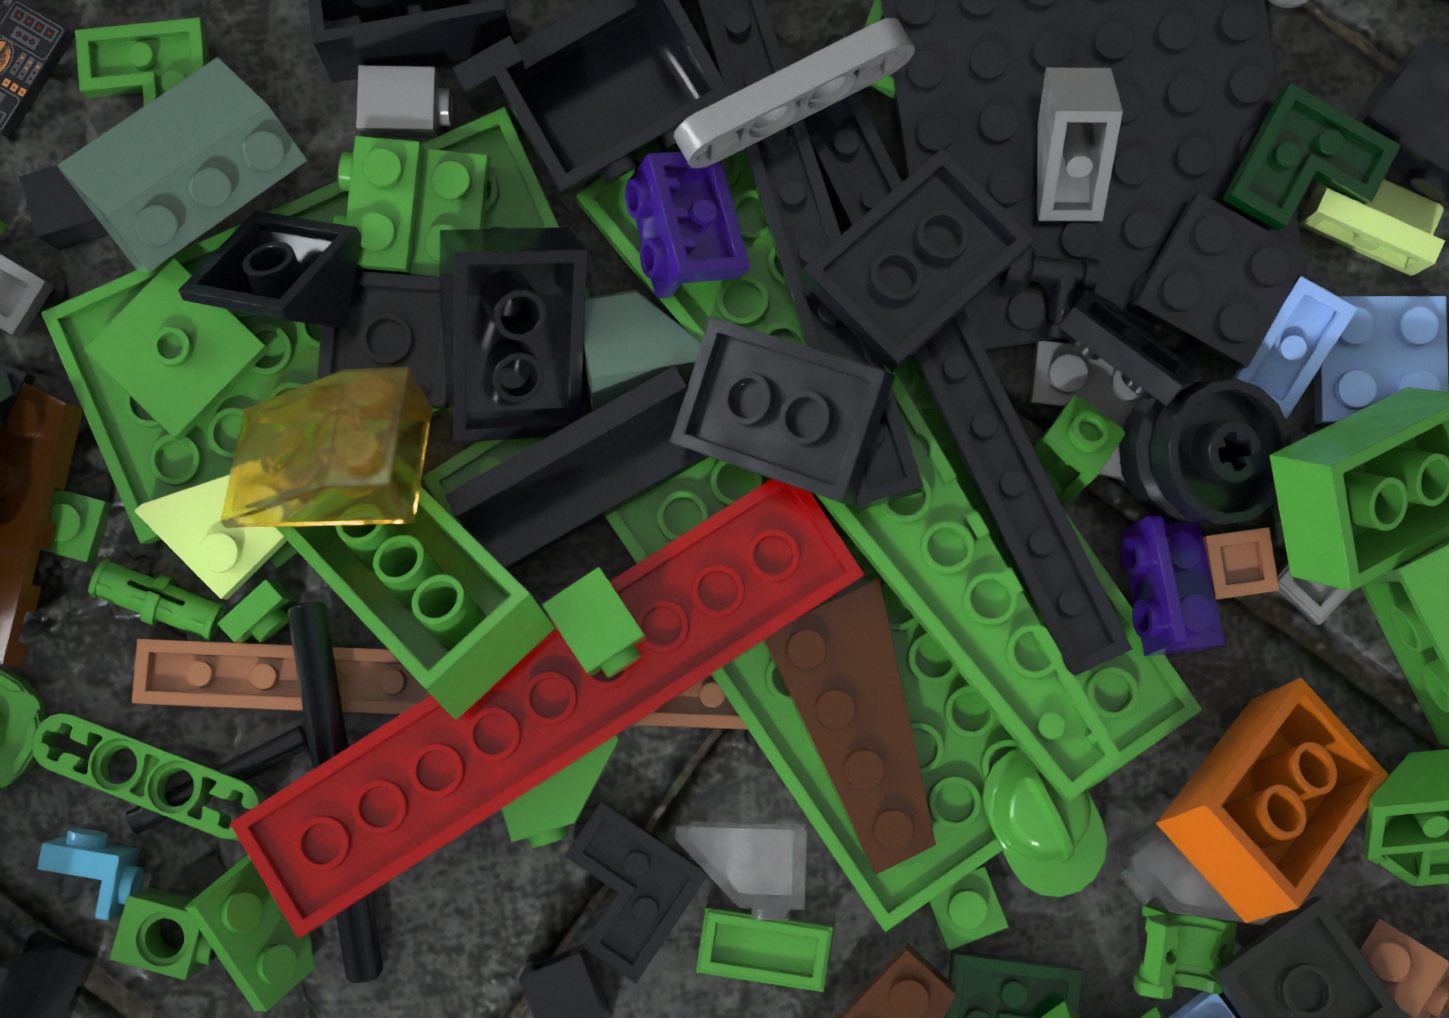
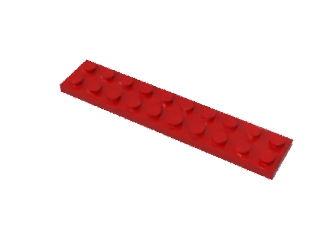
[229,478,864,939]

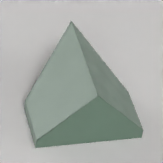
[583,289,702,413]

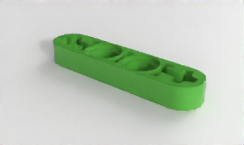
[32,713,268,841]

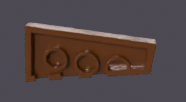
[763,579,936,874]

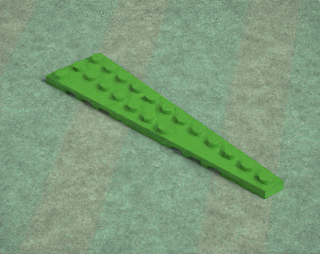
[576,143,1123,803]

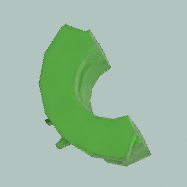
[1133,904,1237,999]

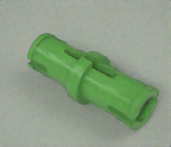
[88,558,226,642]

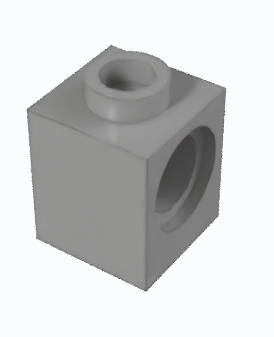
[356,65,454,144]

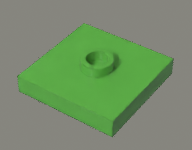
[83,258,270,441]

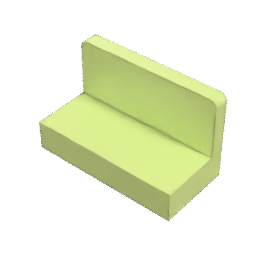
[1299,179,1445,276]

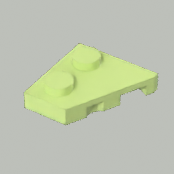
[134,461,307,599]

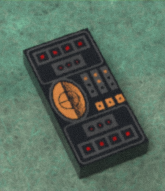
[0,0,75,140]

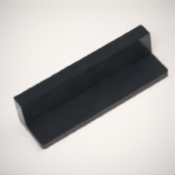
[445,365,710,571]

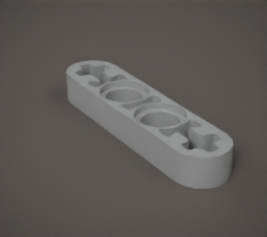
[674,18,915,169]

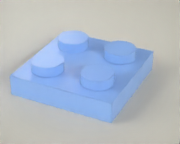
[1314,296,1449,425]

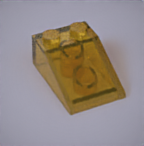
[220,367,432,528]

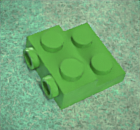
[333,136,491,277]

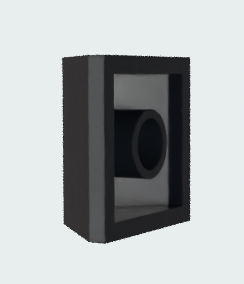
[178,211,361,329]

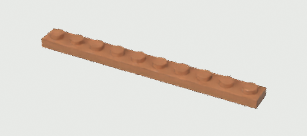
[132,639,748,730]

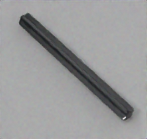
[288,601,383,983]

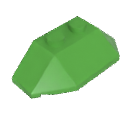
[1363,749,1449,886]

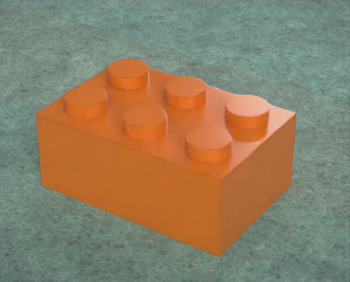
[1156,678,1389,923]

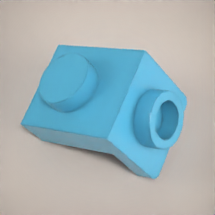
[37,828,144,921]

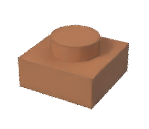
[1203,527,1279,600]

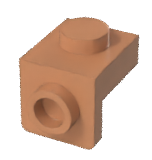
[1359,918,1449,1018]

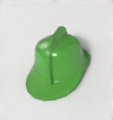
[982,748,1107,897]

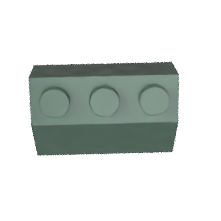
[57,57,308,273]

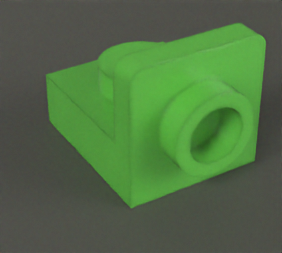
[1032,395,1125,506]

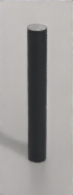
[126,725,309,834]

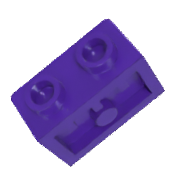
[625,152,750,298]
[1120,516,1225,657]

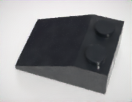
[439,227,588,442]

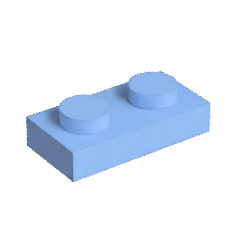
[1232,275,1358,419]

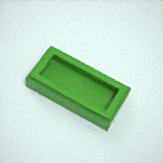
[696,905,833,992]

